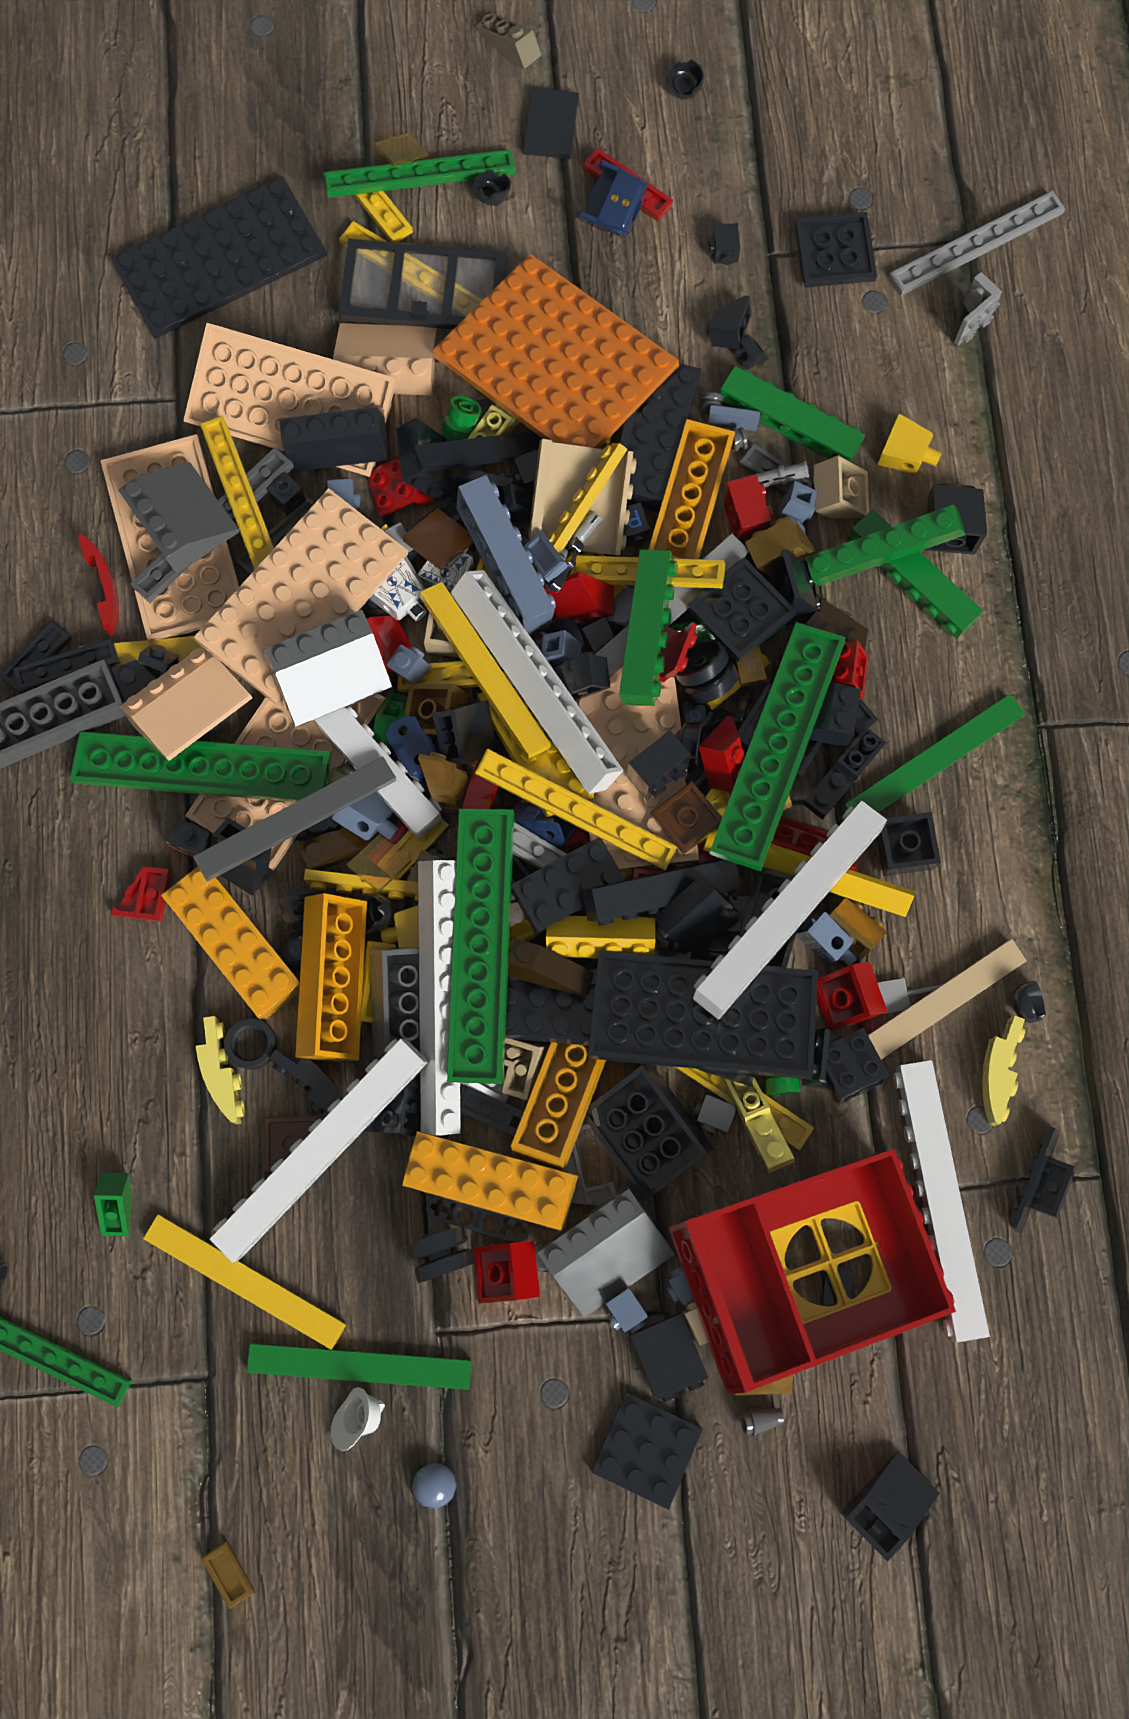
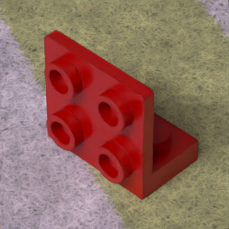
[367,455,435,518]
[658,622,697,683]
[830,640,869,699]

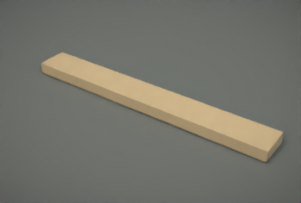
[868,939,1027,1059]

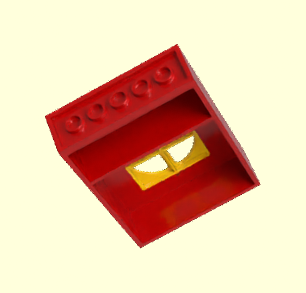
[669,1149,956,1394]

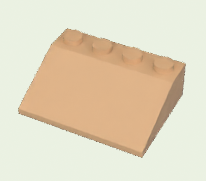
[333,323,437,395]
[120,646,252,761]

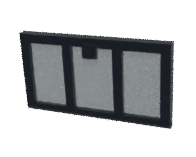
[338,239,508,330]

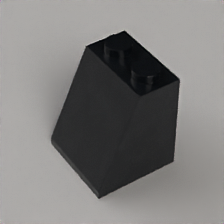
[925,483,987,555]

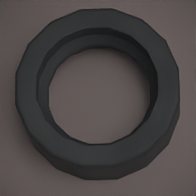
[224,1018,278,1070]

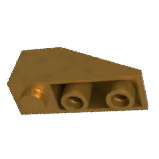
[418,752,470,810]

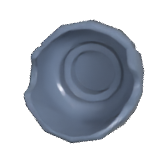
[411,1463,457,1509]

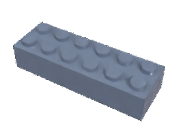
[456,475,556,636]

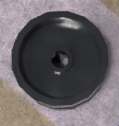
[675,639,739,704]
[406,1226,476,1284]

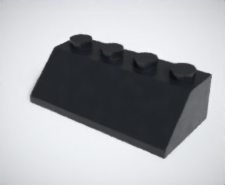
[279,407,390,472]

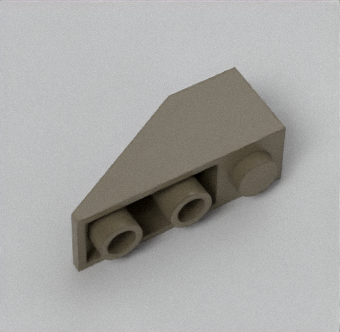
[475,13,542,69]

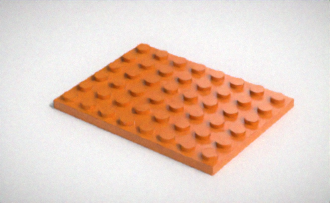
[432,254,679,449]

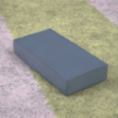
[708,405,760,431]
[523,530,568,583]

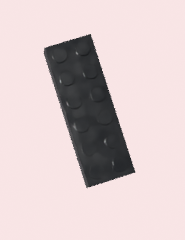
[627,363,702,513]

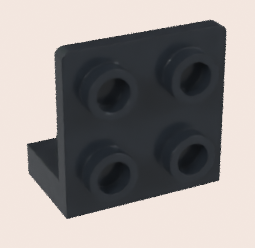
[801,1028,841,1090]
[826,1028,890,1105]
[362,1080,421,1137]

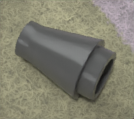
[740,1408,784,1436]

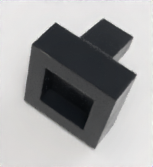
[735,335,769,369]

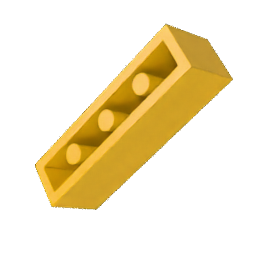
[546,916,655,958]

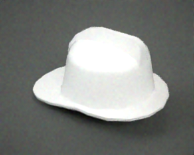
[331,1387,385,1451]

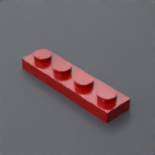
[583,148,673,222]

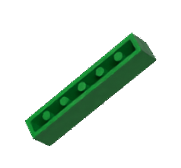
[720,366,865,462]
[806,504,966,586]
[848,509,983,639]
[619,550,678,706]

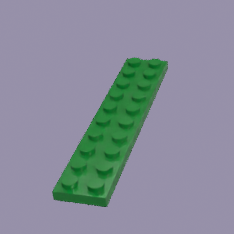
[710,622,846,871]
[70,732,332,802]
[447,809,514,1084]

